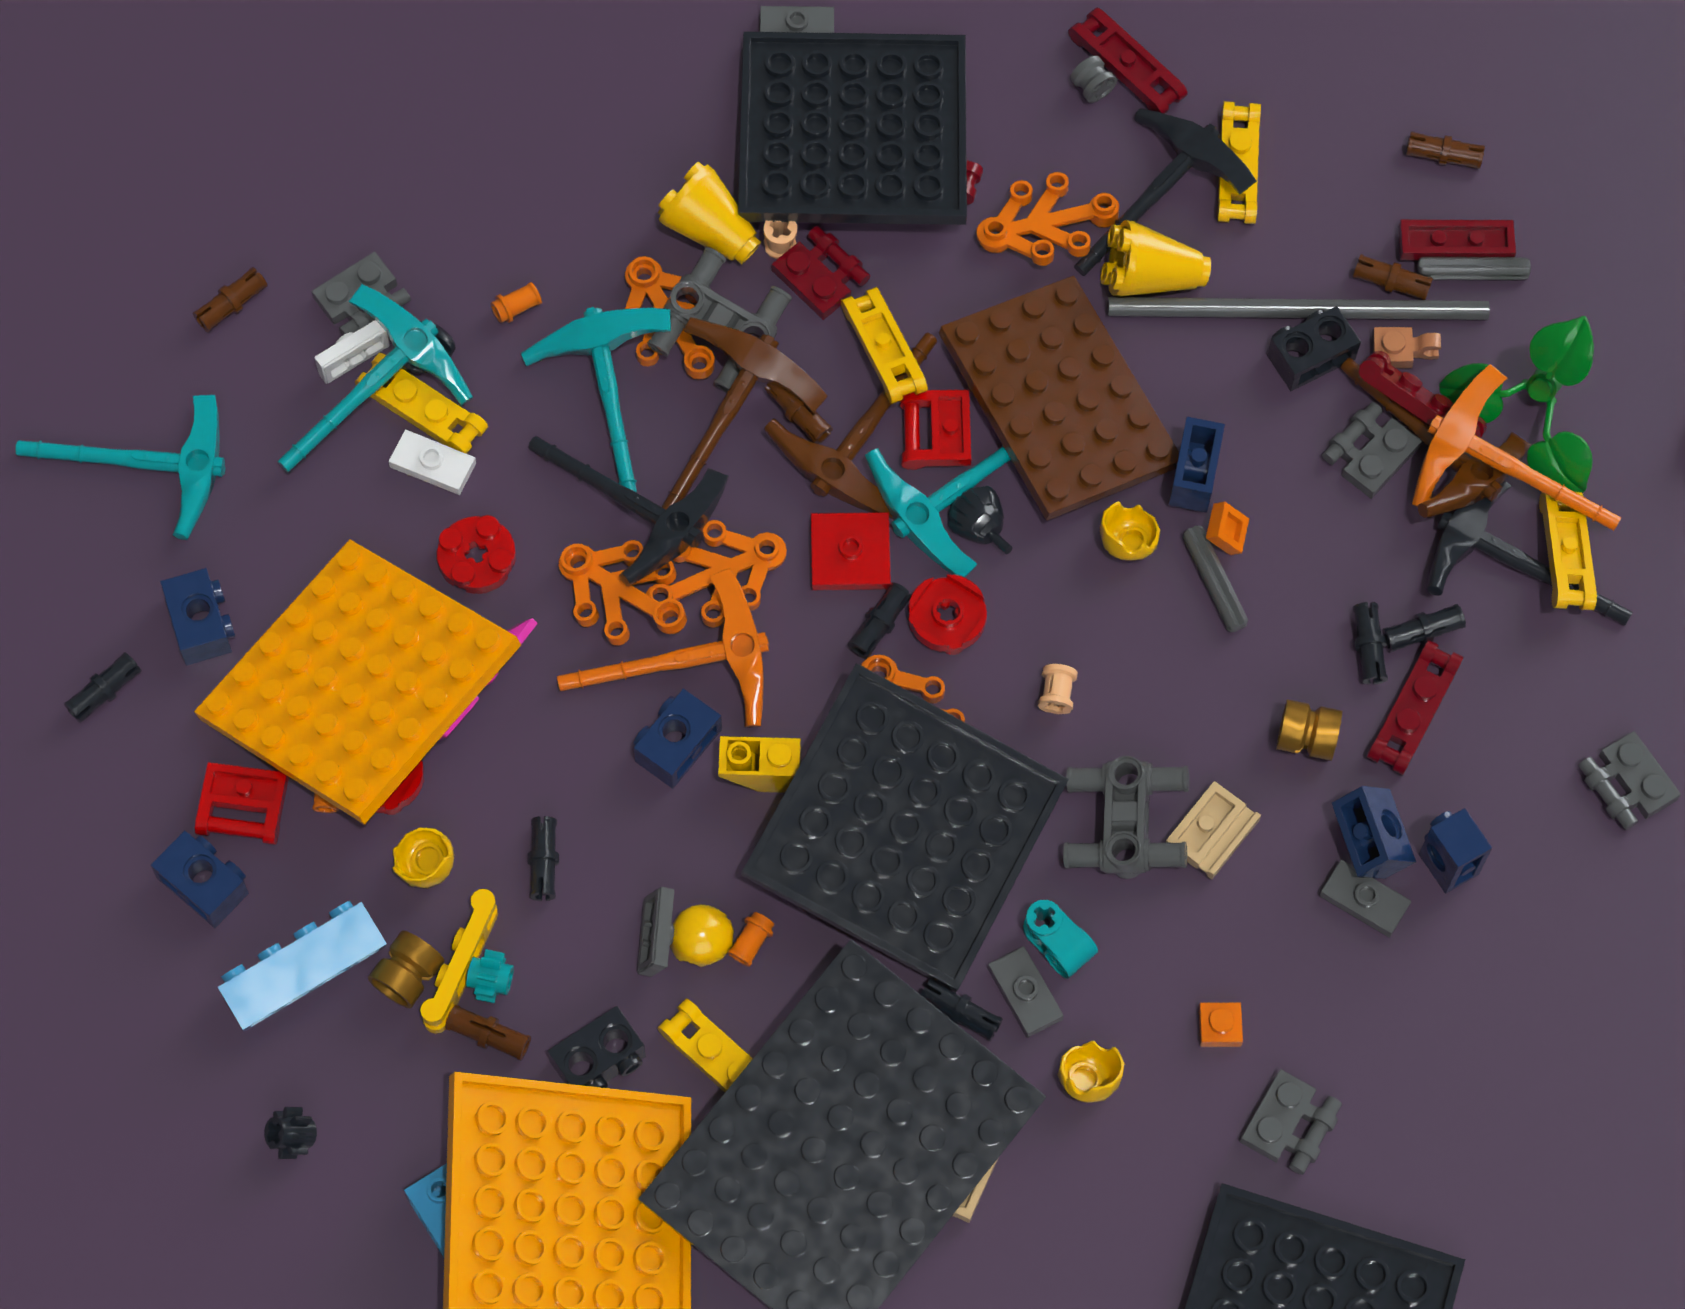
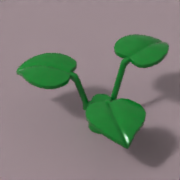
[1439,316,1594,493]

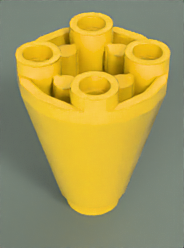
[658,161,761,265]
[1100,220,1211,297]

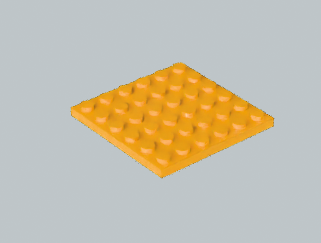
[194,539,521,825]
[443,1072,691,1309]

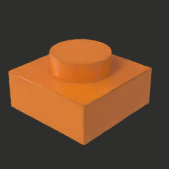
[1206,501,1249,555]
[1199,1002,1243,1047]

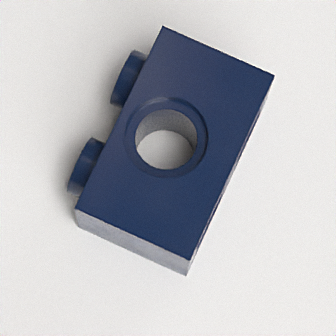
[1169,417,1225,513]
[160,568,235,666]
[633,688,722,789]
[1332,786,1416,879]
[1419,808,1492,894]
[151,830,249,928]

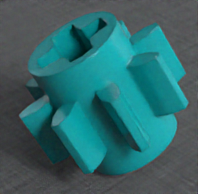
[466,949,514,1003]

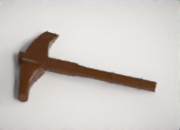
[662,317,828,509]
[764,333,938,519]
[1341,358,1531,518]

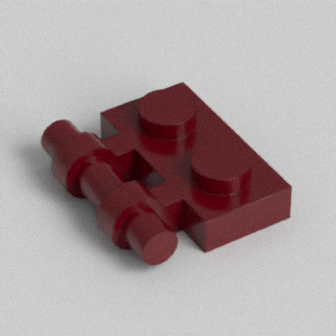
[772,226,870,320]

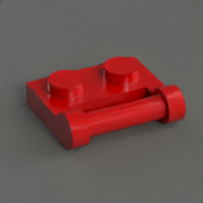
[900,390,971,470]
[195,762,289,845]

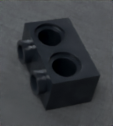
[1267,306,1361,392]
[548,1006,646,1088]

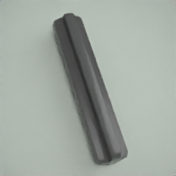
[1417,257,1531,280]
[1183,525,1248,632]

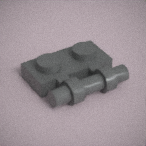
[311,252,411,335]
[1322,402,1422,499]
[1578,731,1681,830]
[1240,1069,1342,1175]

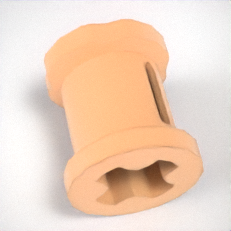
[764,221,797,259]
[1038,664,1078,714]

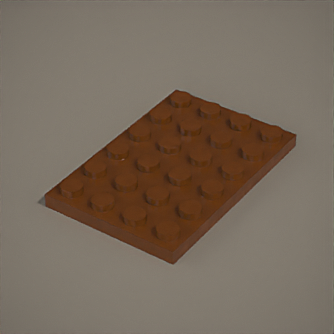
[939,275,1179,521]

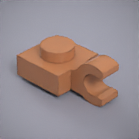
[1373,327,1441,368]

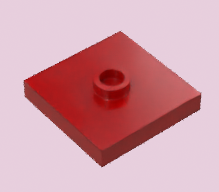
[811,512,891,590]

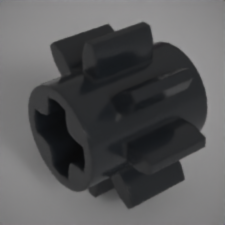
[264,1107,317,1159]

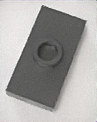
[760,6,834,33]
[1320,860,1411,938]
[637,886,674,977]
[988,946,1064,1038]

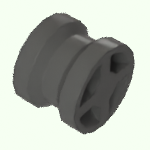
[1070,56,1117,103]

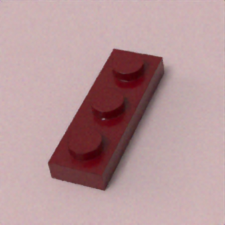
[1398,219,1516,260]

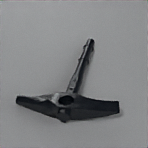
[1074,108,1257,276]
[528,436,729,586]
[1427,480,1633,625]

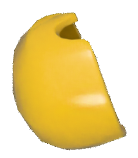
[1100,501,1160,561]
[392,827,454,889]
[670,904,734,967]
[1058,1040,1125,1103]

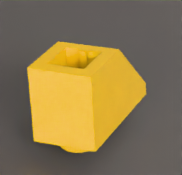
[718,736,801,793]

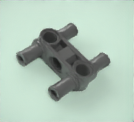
[647,247,792,393]
[1063,755,1190,879]

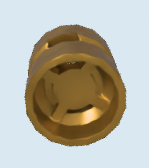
[1276,699,1342,761]
[368,930,445,1009]

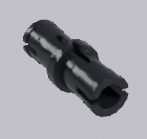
[848,582,912,659]
[1353,602,1388,685]
[1383,604,1466,652]
[64,652,142,723]
[527,816,559,901]
[921,979,1003,1041]

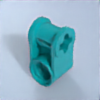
[1023,900,1098,979]

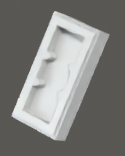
[314,320,390,384]
[388,429,476,495]

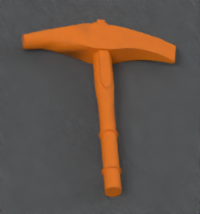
[1412,364,1621,531]
[557,568,769,727]

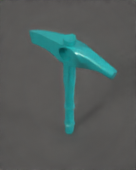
[277,284,473,472]
[521,307,671,492]
[16,395,226,540]
[865,445,1011,577]

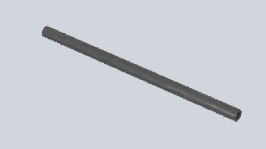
[1107,297,1490,320]

